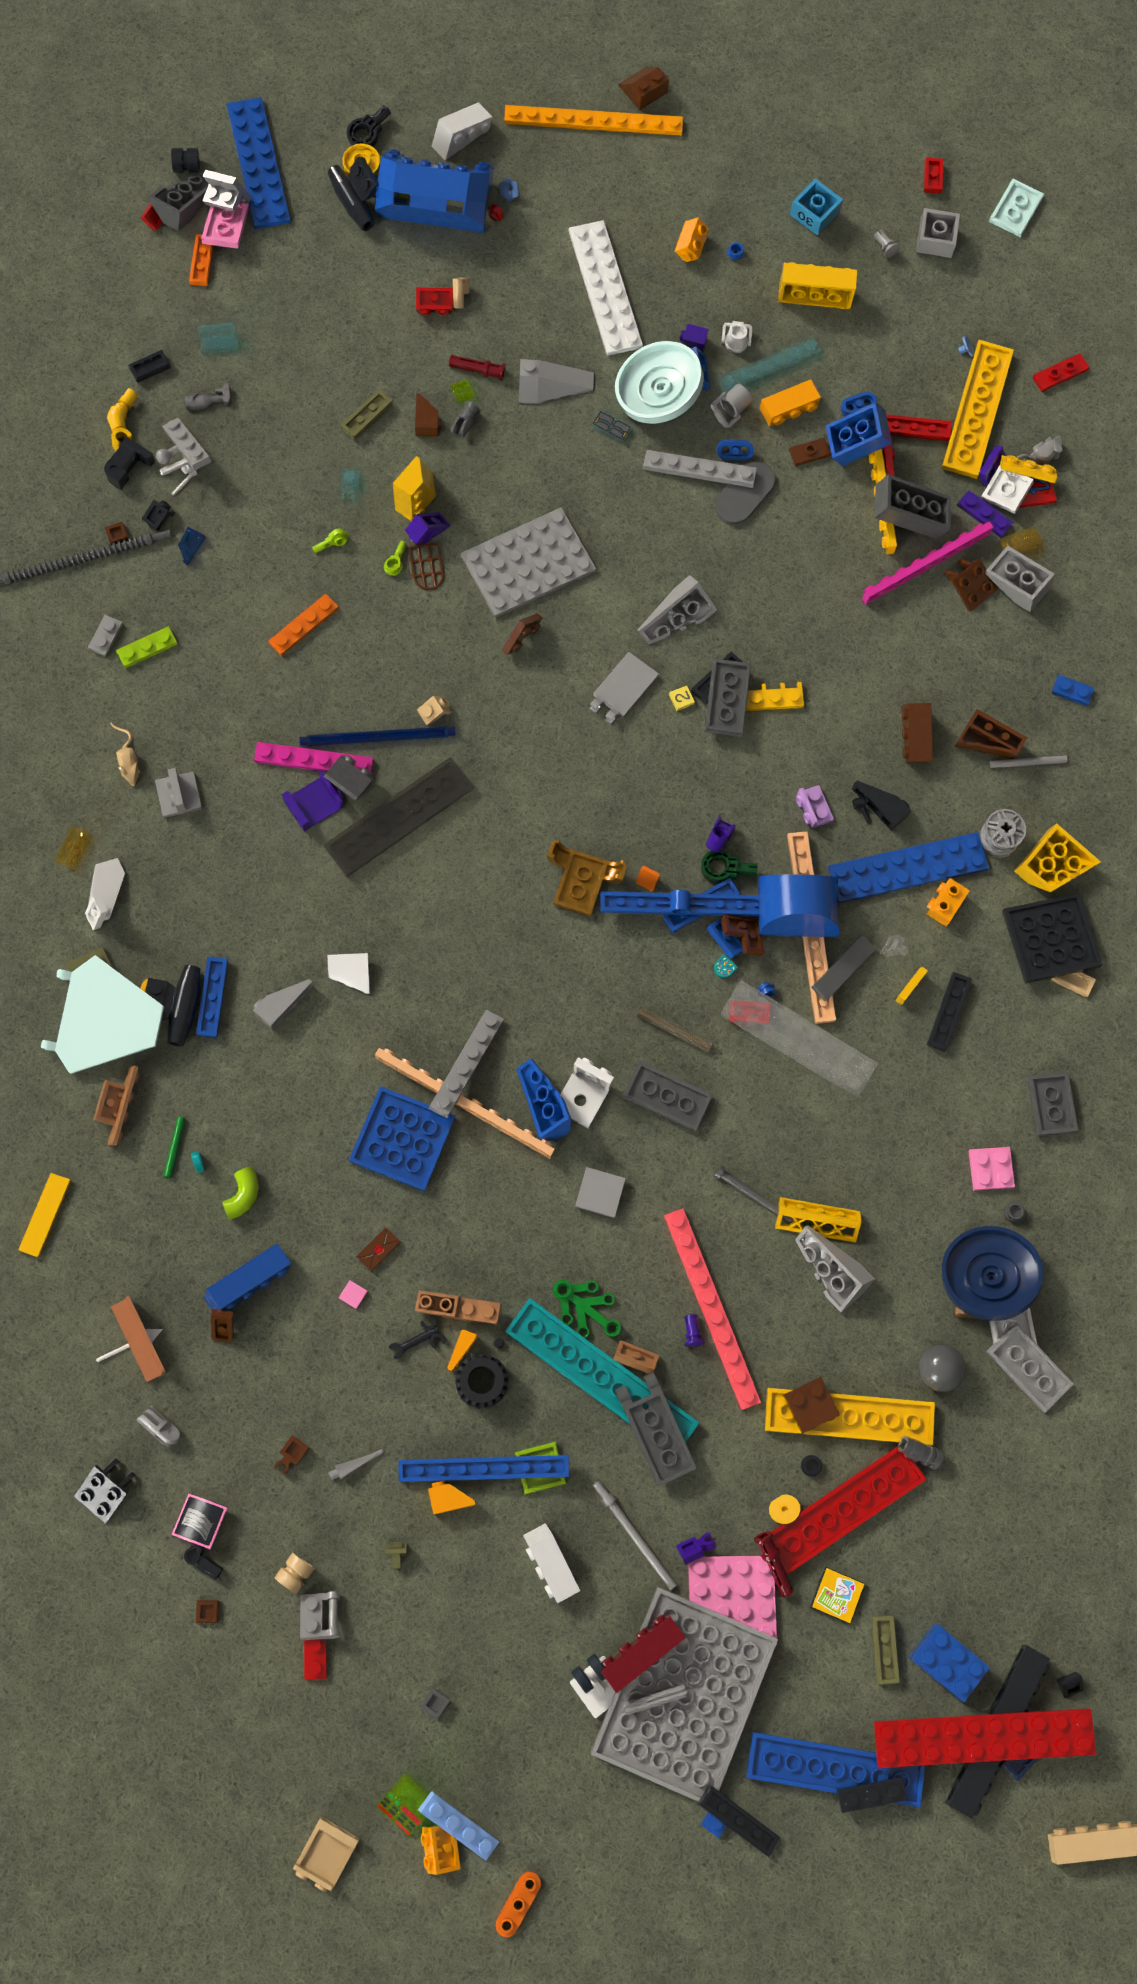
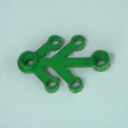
[553,1280,621,1339]

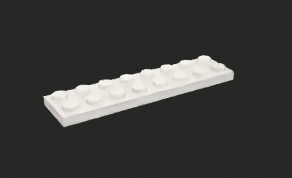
[569,220,643,356]

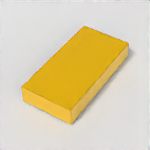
[896,967,928,1005]

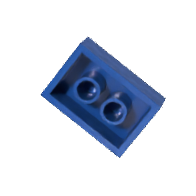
[826,403,892,466]
[908,1624,990,1703]

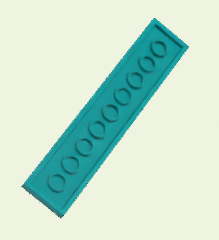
[505,1298,699,1443]

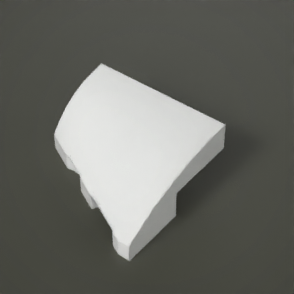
[327,953,370,994]

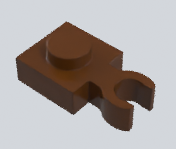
[274,1435,309,1475]

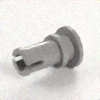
[874,229,900,259]

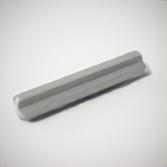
[623,1685,687,1715]

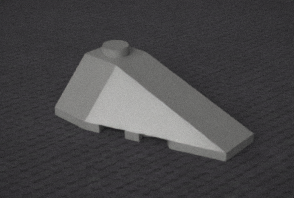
[519,359,594,404]
[638,575,717,645]
[795,1225,875,1312]

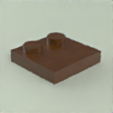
[783,1377,840,1434]

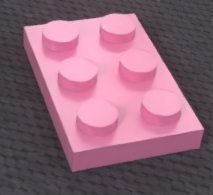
[201,202,249,249]

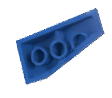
[517,1059,571,1142]

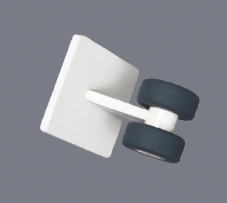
[570,1654,615,1718]

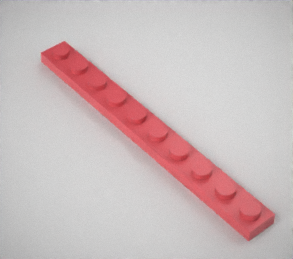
[664,1208,761,1410]

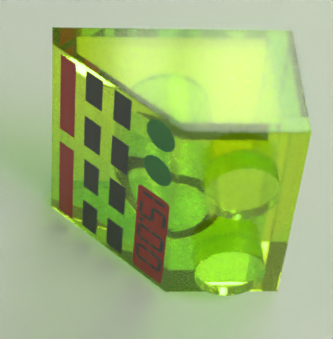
[376,1771,430,1837]

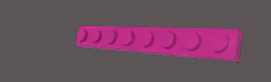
[862,521,993,605]

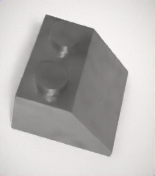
[323,755,374,801]

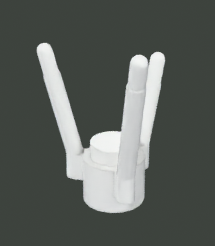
[160,458,197,496]

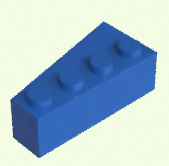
[204,1244,291,1311]

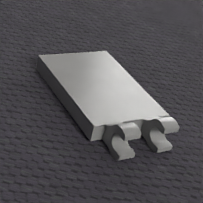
[590,652,659,724]

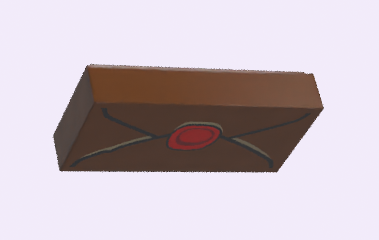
[356,1227,400,1272]

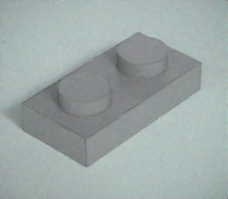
[88,615,123,657]

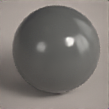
[918,1344,966,1392]

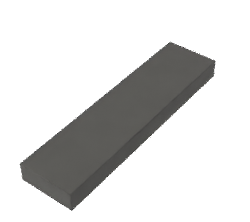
[811,935,876,1001]

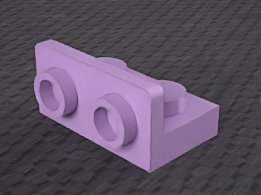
[796,785,834,829]

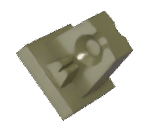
[385,1542,407,1568]

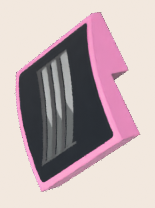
[172,1494,228,1550]

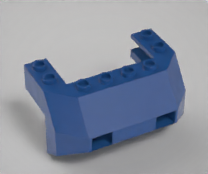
[375,149,494,233]

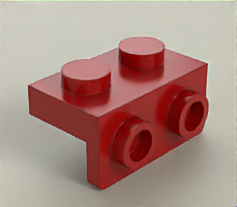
[416,287,453,315]

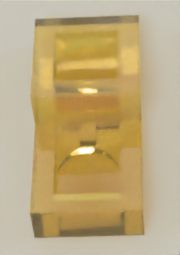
[1000,527,1043,553]

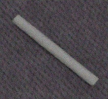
[990,755,1067,768]

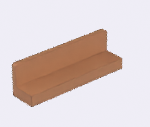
[110,1296,166,1383]

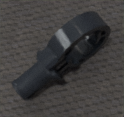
[346,105,391,147]

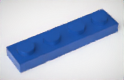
[662,878,740,933]
[196,957,228,1038]

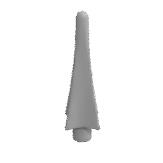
[328,1449,384,1480]

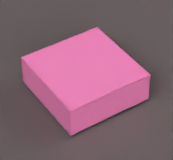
[339,1280,368,1309]

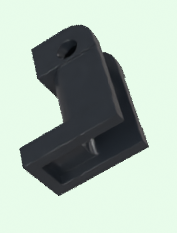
[104,438,155,490]

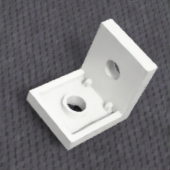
[560,1058,614,1128]

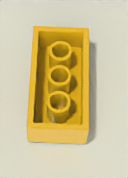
[778,262,857,309]

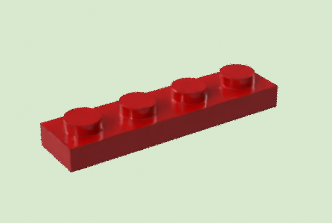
[886,414,952,441]

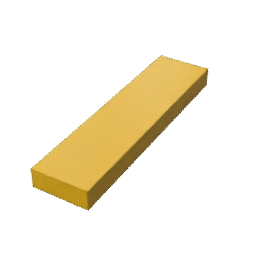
[19,1173,71,1258]

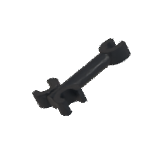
[389,1316,445,1359]

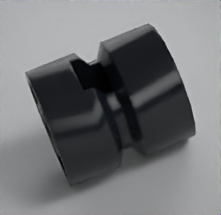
[171,148,200,173]

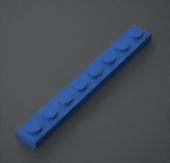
[399,1455,569,1482]

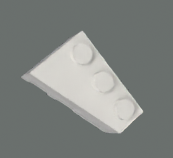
[432,102,492,161]
[523,1523,580,1603]

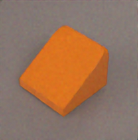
[636,866,660,891]

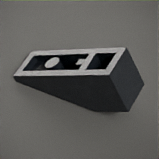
[852,780,911,830]

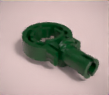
[701,850,758,884]

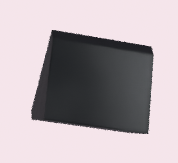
[1057,1672,1083,1698]

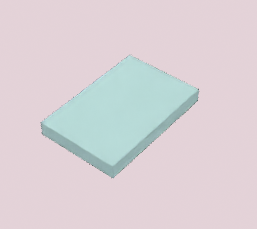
[989,179,1045,237]

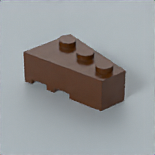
[901,703,933,763]

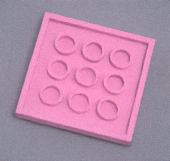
[688,1556,777,1645]

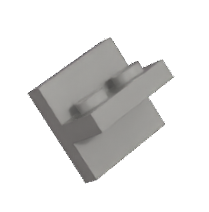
[202,170,251,212]
[155,768,202,818]

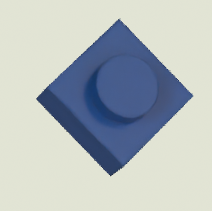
[700,1813,727,1838]

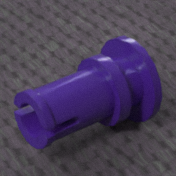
[684,1314,705,1347]

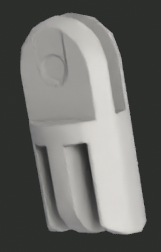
[137,1405,180,1447]

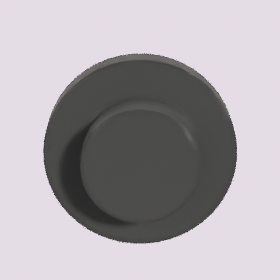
[1004,1202,1025,1222]

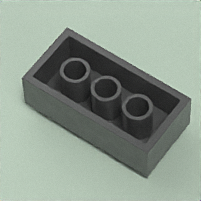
[874,474,951,539]

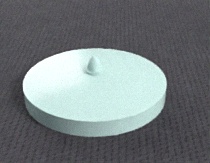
[615,341,704,424]

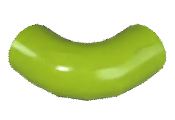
[222,1166,259,1220]

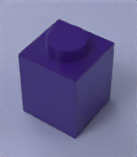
[679,324,709,352]

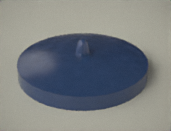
[942,1226,1043,1321]

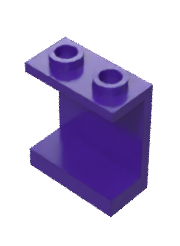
[281,770,345,831]

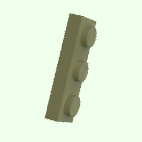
[340,389,393,440]
[871,1615,900,1684]

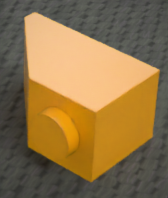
[428,1481,475,1515]

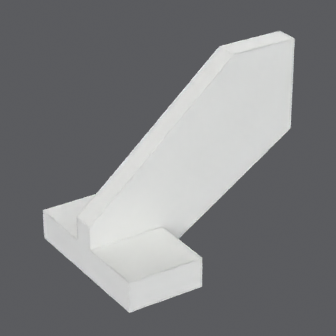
[85,858,125,930]

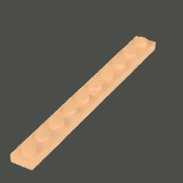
[787,832,836,1024]
[375,1048,555,1159]

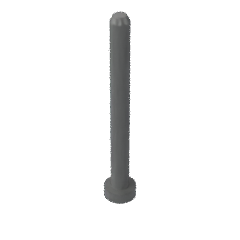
[714,1165,794,1223]

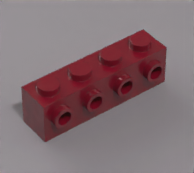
[600,1614,686,1694]

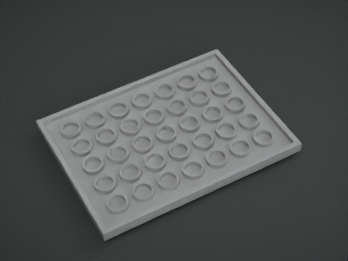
[591,1586,778,1802]

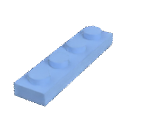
[418,1791,499,1860]

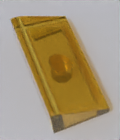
[54,827,93,870]

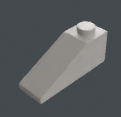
[253,979,314,1030]

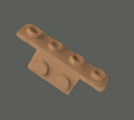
[93,1066,139,1146]

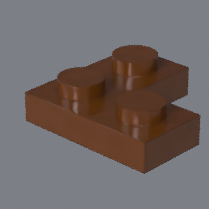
[502,613,543,655]
[721,914,765,957]

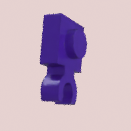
[676,1533,717,1565]

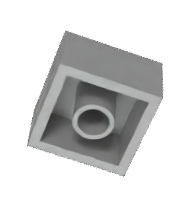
[916,208,960,258]

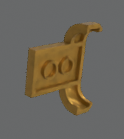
[547,840,627,917]

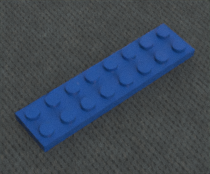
[226,97,290,229]
[828,832,989,904]
[746,1732,925,1807]

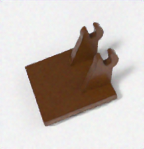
[944,558,998,612]

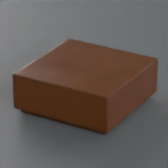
[104,522,129,546]
[196,1600,219,1623]

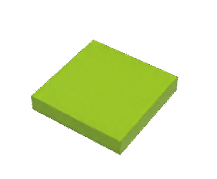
[515,1442,566,1494]

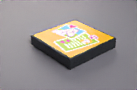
[810,1567,865,1625]

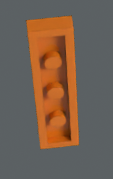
[268,594,339,657]

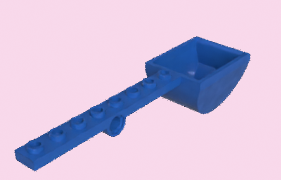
[600,875,839,937]

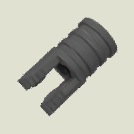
[450,402,481,436]

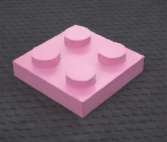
[969,1147,1015,1191]

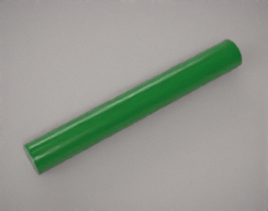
[163,1117,185,1178]

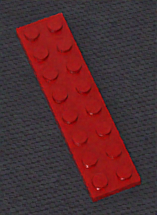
[771,1446,926,1574]

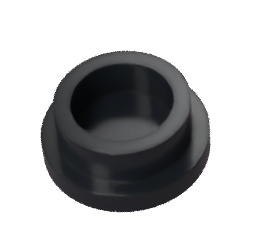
[801,1455,822,1477]

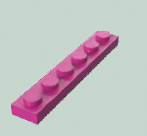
[254,742,373,772]

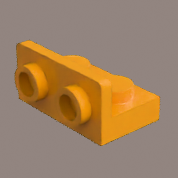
[421,1825,461,1875]

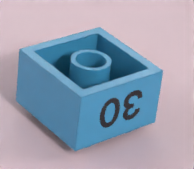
[790,178,843,236]

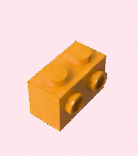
[926,878,970,927]

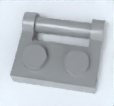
[300,1592,340,1640]

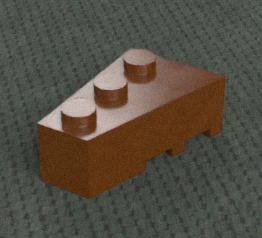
[955,709,1027,759]

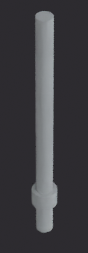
[592,1480,676,1590]

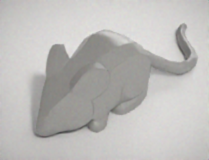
[1017,436,1063,465]

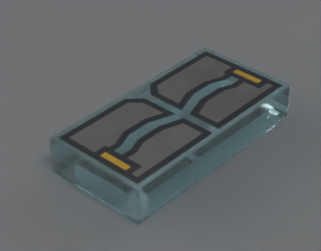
[591,410,633,444]

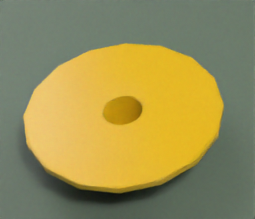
[769,1494,800,1524]

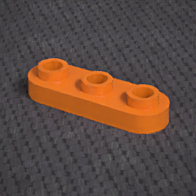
[496,1871,541,1937]

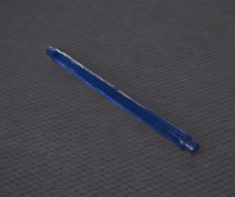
[299,726,456,747]

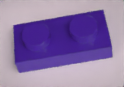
[979,446,1006,487]

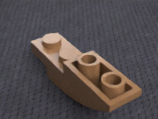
[415,1291,502,1325]

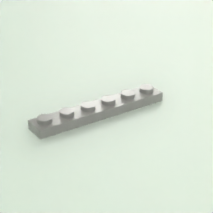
[643,450,757,488]
[429,1010,504,1118]

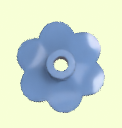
[499,177,519,202]
[958,335,975,357]

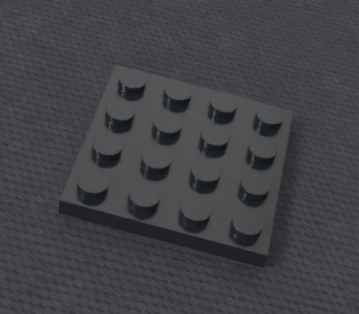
[1002,893,1103,984]

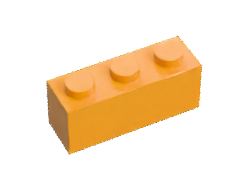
[759,379,821,426]

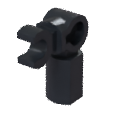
[184,1543,223,1580]

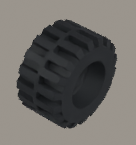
[455,1354,508,1409]

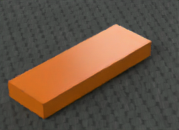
[189,234,214,286]

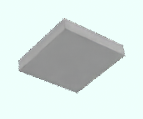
[575,1167,626,1218]

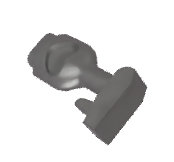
[185,383,231,410]

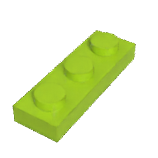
[116,626,178,669]

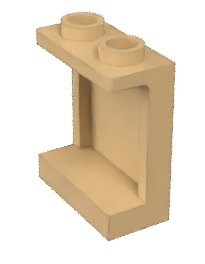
[293,1816,360,1892]

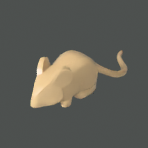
[110,722,140,786]

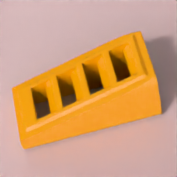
[447,1330,478,1372]

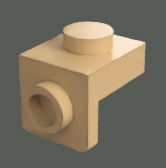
[417,696,452,726]

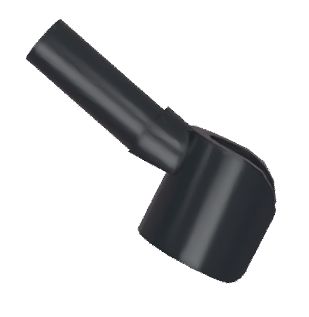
[852,797,871,823]

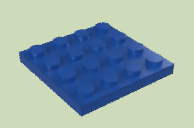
[349,1086,456,1192]

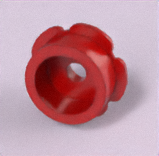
[487,204,504,221]

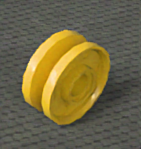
[342,144,380,179]

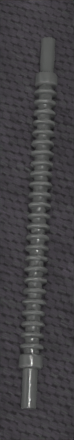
[0,530,171,585]

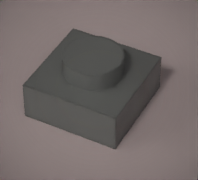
[420,1687,450,1719]

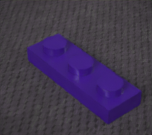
[957,490,1013,538]

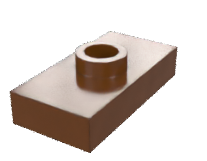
[789,438,831,467]
[211,1309,234,1343]

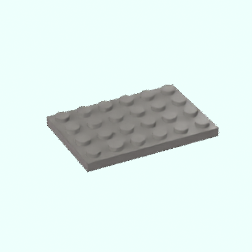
[461,507,596,618]

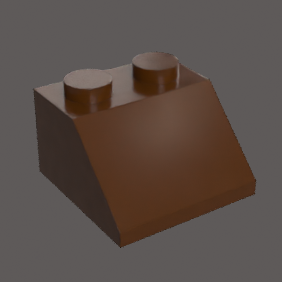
[618,67,669,110]

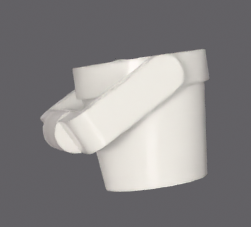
[721,321,752,353]

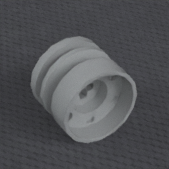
[979,809,1026,858]

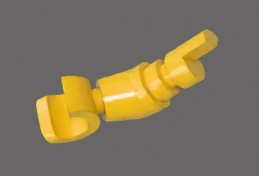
[107,388,138,451]

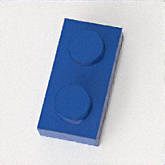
[1051,674,1094,706]
[707,918,743,960]

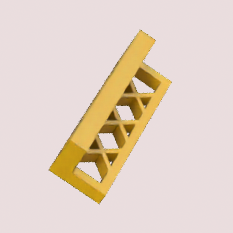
[775,1197,861,1243]

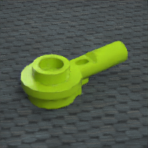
[312,528,349,554]
[384,541,407,576]

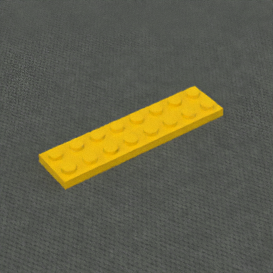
[941,340,1014,479]
[765,1388,935,1445]

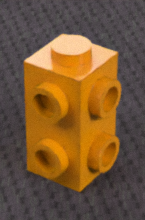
[675,217,709,262]

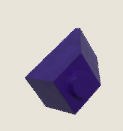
[405,512,450,544]

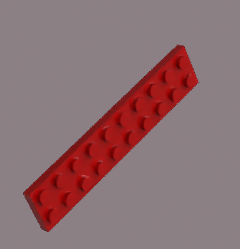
[873,1708,1096,1768]

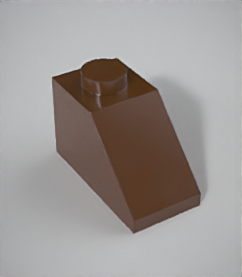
[415,393,442,437]

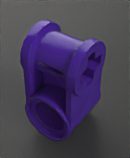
[706,817,736,852]

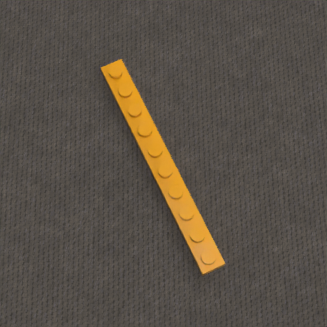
[504,105,683,136]

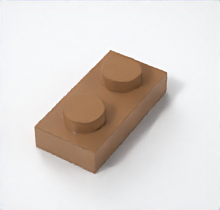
[613,1340,659,1374]

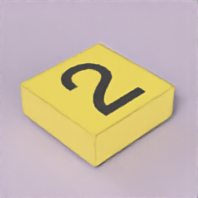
[669,686,695,711]

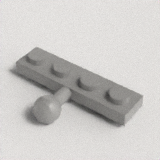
[156,418,211,471]

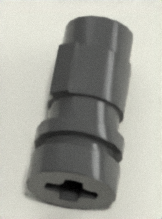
[898,1436,944,1470]

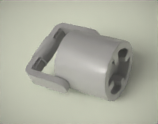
[711,384,753,428]

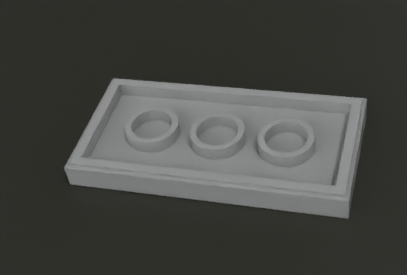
[986,1323,1074,1413]

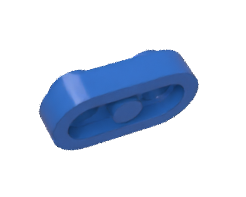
[841,392,877,416]
[716,440,754,460]

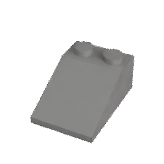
[985,546,1055,612]

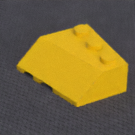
[393,456,436,521]
[1014,823,1101,892]

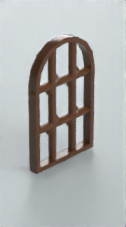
[408,542,444,590]

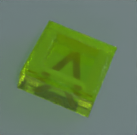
[450,379,475,403]

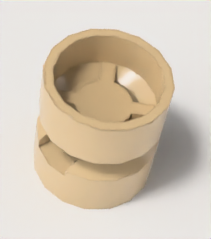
[274,1552,315,1594]

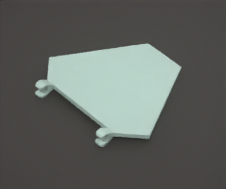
[41,955,164,1074]

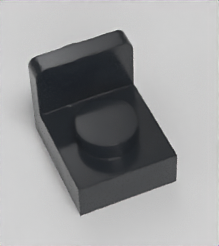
[142,500,175,531]

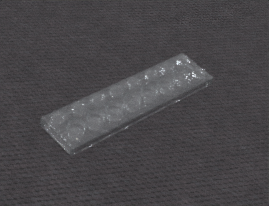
[720,980,878,1098]

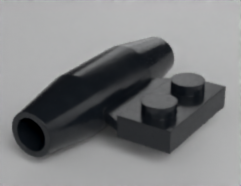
[328,157,379,231]
[145,965,201,1047]

